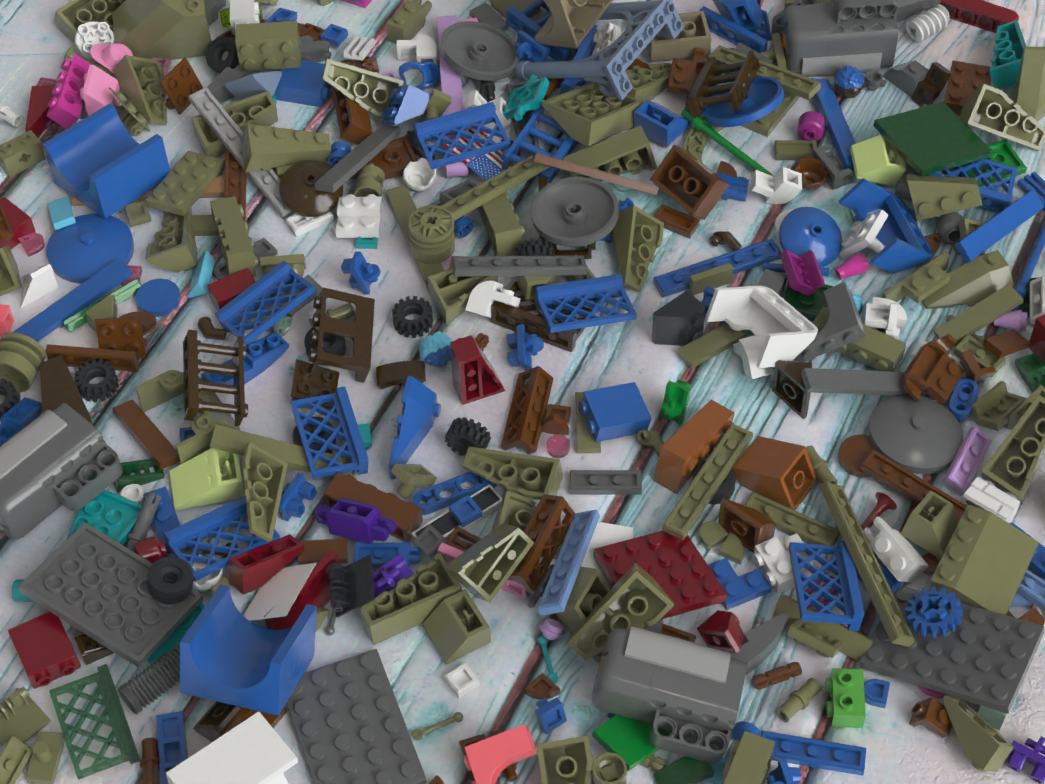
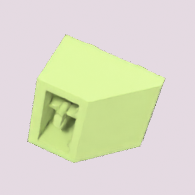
[850,135,906,187]

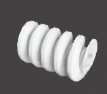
[906,4,950,43]

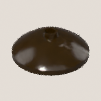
[279,160,343,217]

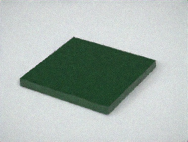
[873,102,993,176]

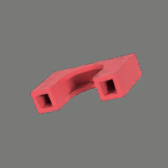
[464,724,537,784]

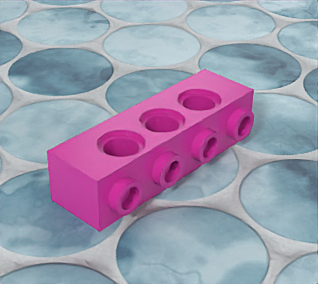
[47,54,91,129]

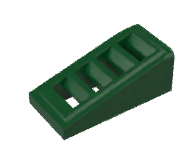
[113,459,165,492]

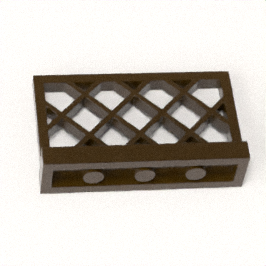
[491,281,593,352]

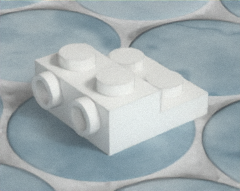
[336,194,383,238]
[752,533,820,594]

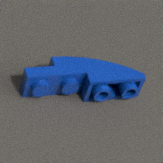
[201,332,289,393]

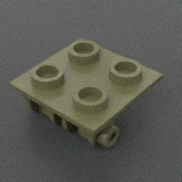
[109,87,151,136]
[0,687,51,747]

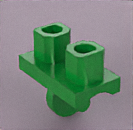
[660,380,691,425]

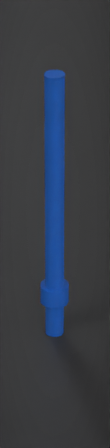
[1011,223,1045,311]

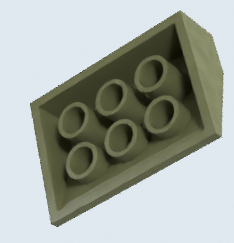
[53,0,124,43]
[542,82,642,146]
[930,504,1039,615]

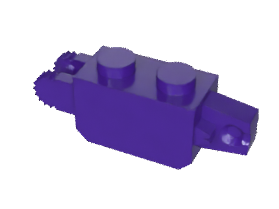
[315,498,397,544]

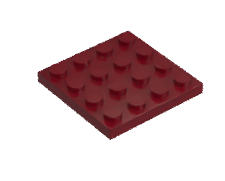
[593,531,727,620]

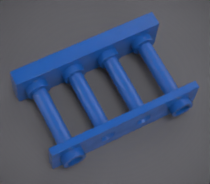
[506,0,597,61]
[501,105,579,184]

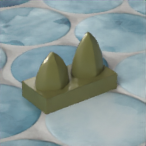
[260,254,306,284]

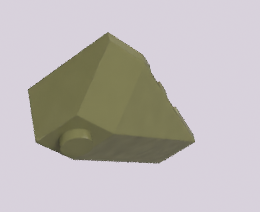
[921,250,1014,309]
[242,441,288,542]

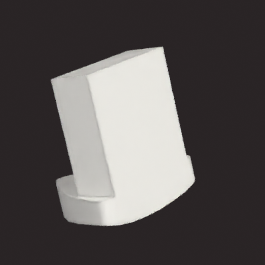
[864,303,898,331]

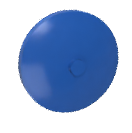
[702,76,784,128]
[46,213,134,284]

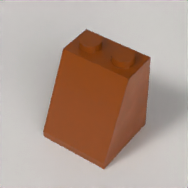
[733,436,818,510]

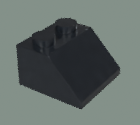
[652,290,705,346]

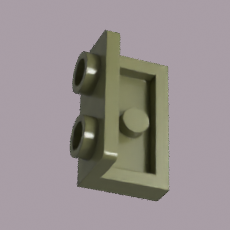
[972,381,1026,431]

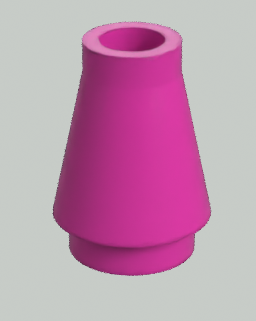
[835,253,870,280]

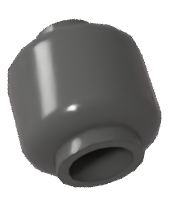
[937,212,964,245]

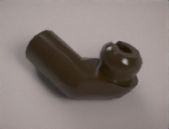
[709,231,742,251]
[198,316,227,340]

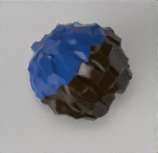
[834,66,866,98]

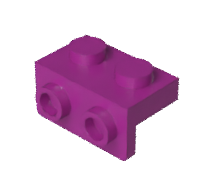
[780,250,825,296]

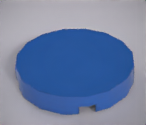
[136,278,181,317]

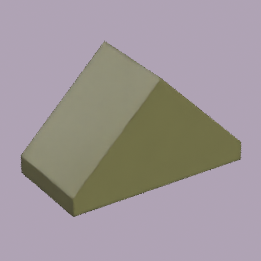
[85,295,118,333]

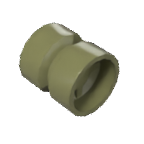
[354,165,385,197]
[592,752,627,784]

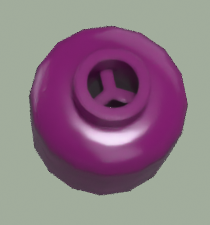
[797,111,825,141]

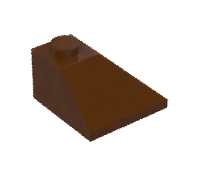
[718,498,776,553]

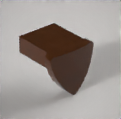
[959,349,997,383]
[541,404,571,435]

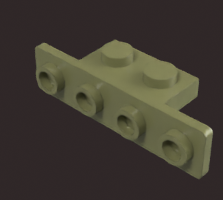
[882,251,950,303]
[773,595,873,661]

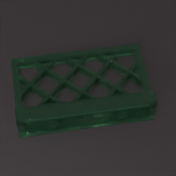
[49,664,141,780]

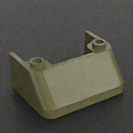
[135,370,240,465]

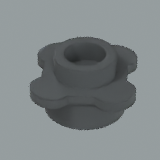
[864,71,886,91]

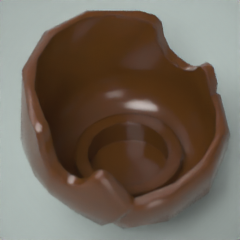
[795,157,827,190]

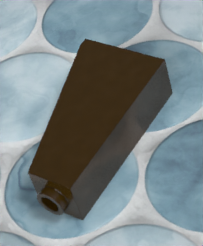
[40,355,93,425]

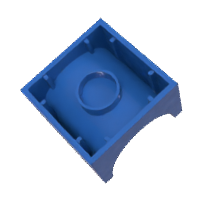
[43,103,170,219]
[180,585,317,716]

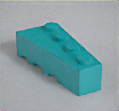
[990,20,1026,90]

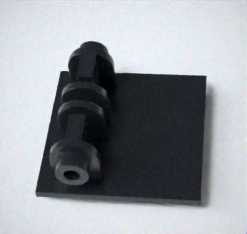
[328,554,375,618]

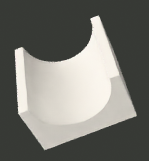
[166,712,298,784]

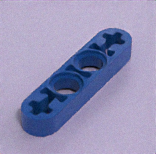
[412,471,498,515]

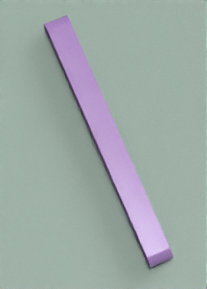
[437,15,468,178]

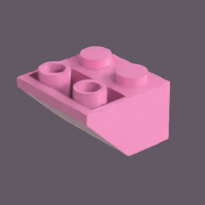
[80,65,121,116]

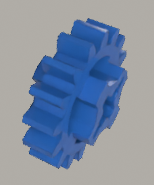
[905,586,963,638]

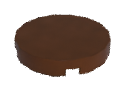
[838,435,873,478]

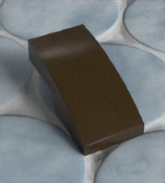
[911,62,952,106]
[376,361,426,389]

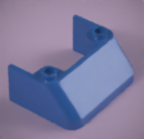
[838,178,934,273]

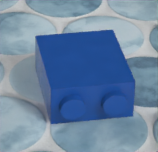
[275,60,331,107]
[579,382,652,442]

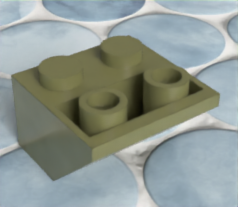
[901,491,959,559]
[423,589,491,665]

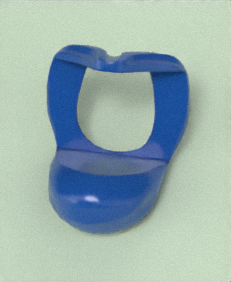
[399,61,440,91]

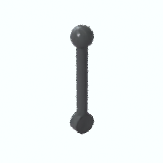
[325,611,336,635]

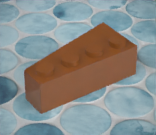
[653,400,735,494]

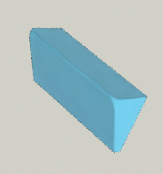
[187,251,215,298]

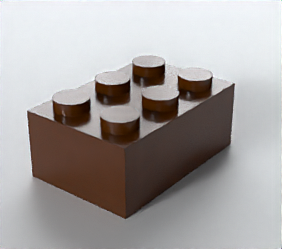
[944,60,991,126]
[649,145,729,220]

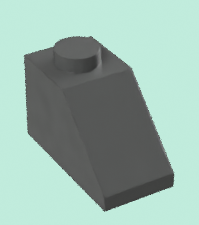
[883,60,928,97]

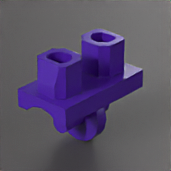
[372,554,414,598]
[1007,736,1045,784]

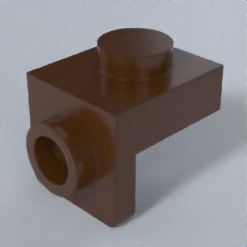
[909,697,952,738]

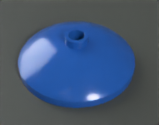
[779,207,842,267]

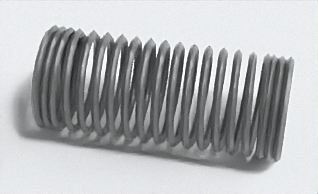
[118,643,180,714]

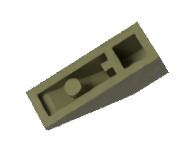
[942,695,1014,772]

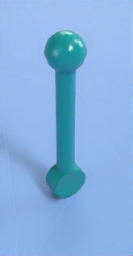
[537,635,558,684]

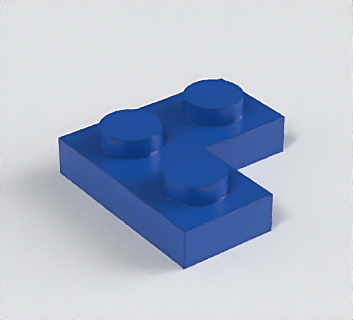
[708,558,771,610]

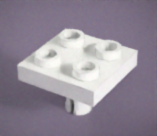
[839,210,888,260]

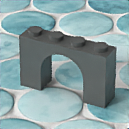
[793,282,866,362]

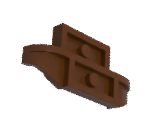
[667,47,706,109]
[902,334,964,404]

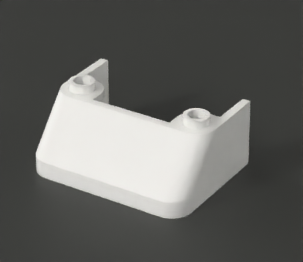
[705,286,818,368]

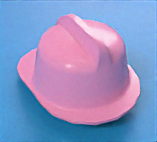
[90,43,133,73]

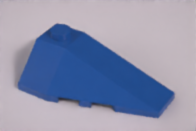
[389,376,441,479]

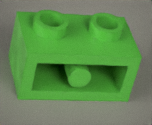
[825,668,866,728]

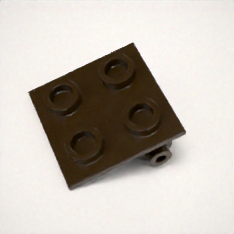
[290,359,339,409]

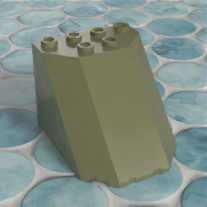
[112,0,212,61]

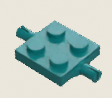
[503,74,550,121]

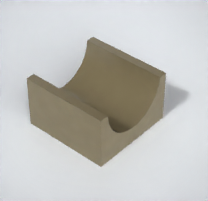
[534,0,613,48]

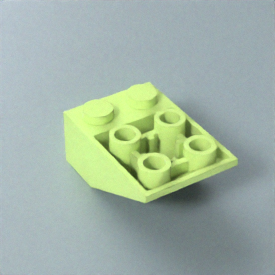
[169,448,245,511]

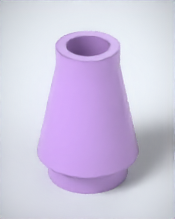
[994,310,1028,332]

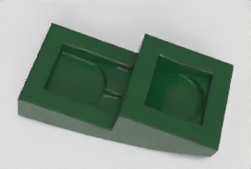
[1015,353,1045,393]
[653,756,714,784]

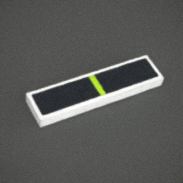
[411,484,503,540]

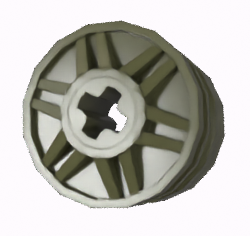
[408,205,455,264]
[0,332,46,392]

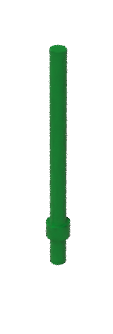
[681,109,775,177]

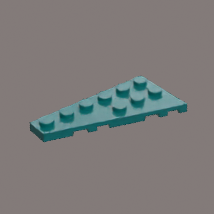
[66,490,143,545]

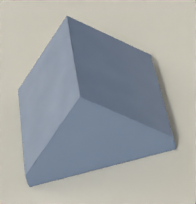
[225,71,282,101]

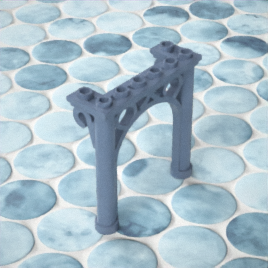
[516,0,684,100]

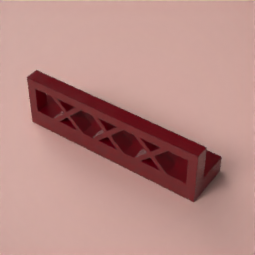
[264,549,344,630]

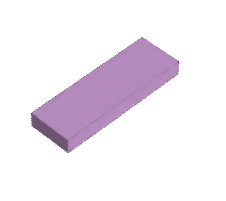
[943,426,992,495]

